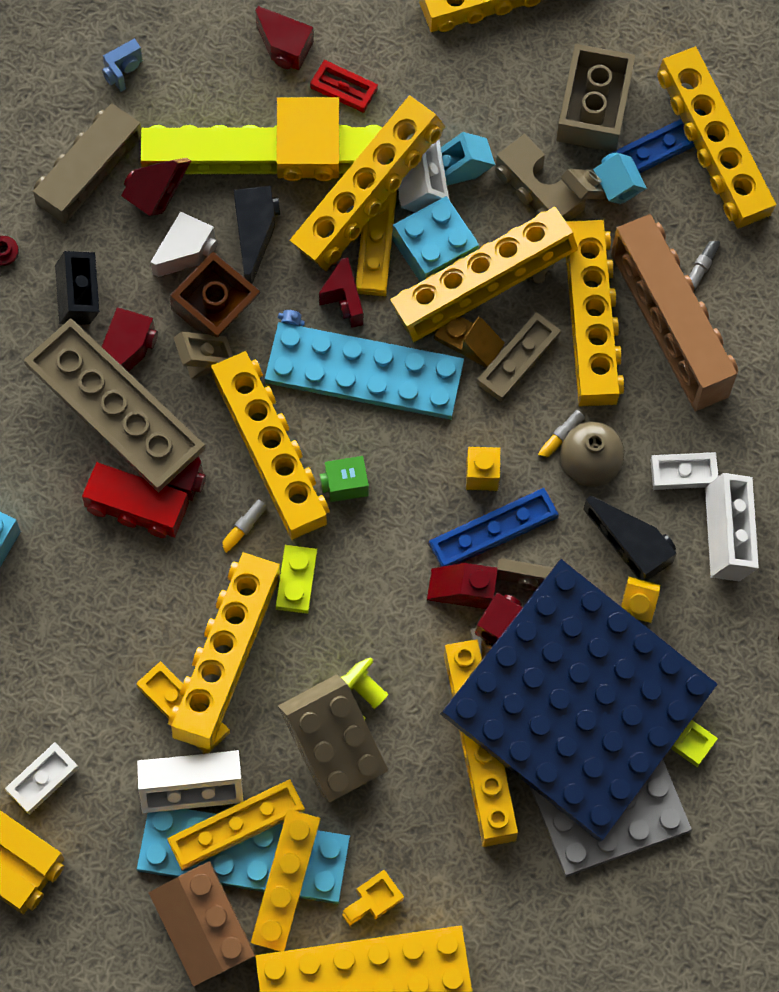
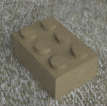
[556,44,635,152]
[278,674,389,803]

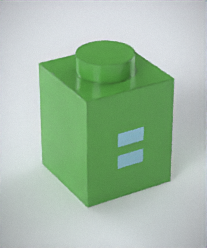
[320,456,369,502]

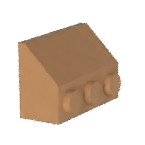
[149,861,255,987]

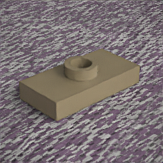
[561,169,606,199]
[496,558,553,590]

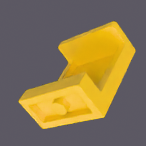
[277,97,339,181]

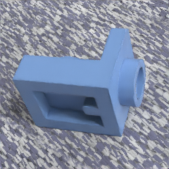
[102,38,143,92]

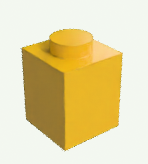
[466,447,500,491]
[621,576,660,623]

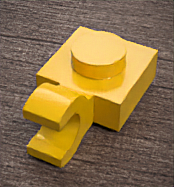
[342,870,404,926]

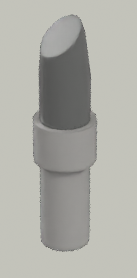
[689,241,720,290]

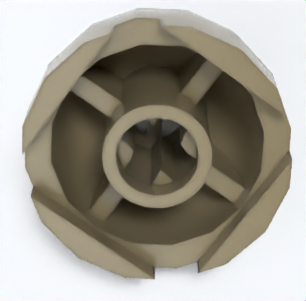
[560,421,624,487]

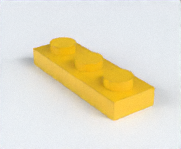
[136,661,230,754]

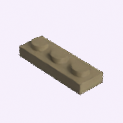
[477,312,561,403]

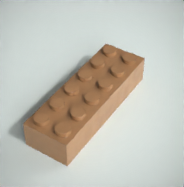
[611,213,738,412]

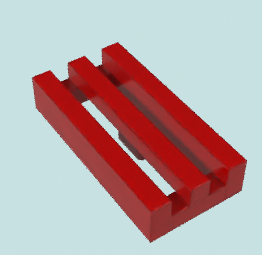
[310,60,378,113]

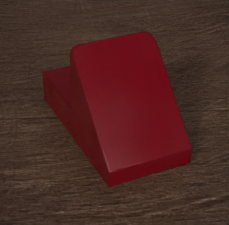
[319,257,364,328]

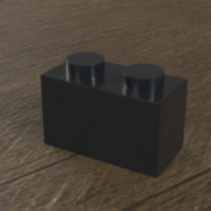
[55,251,100,325]

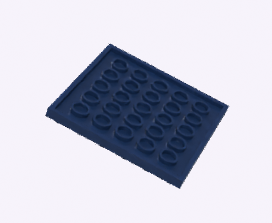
[440,559,717,842]

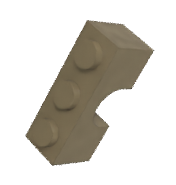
[495,134,586,221]

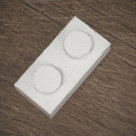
[650,452,718,490]
[5,742,79,815]

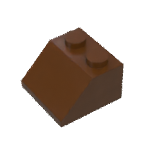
[170,252,260,338]

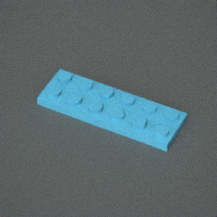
[265,322,464,420]
[137,809,350,904]

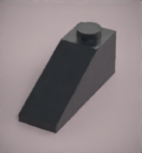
[234,186,280,284]
[583,496,677,581]

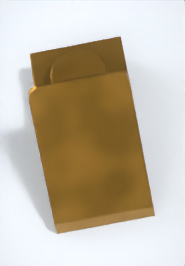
[434,316,505,368]

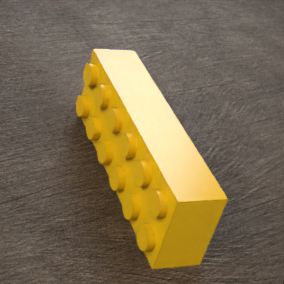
[255,925,472,992]

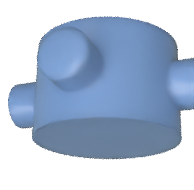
[277,310,305,327]

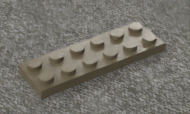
[24,318,205,493]

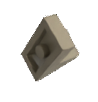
[173,331,233,379]

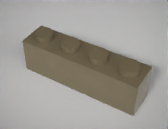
[33,103,141,224]

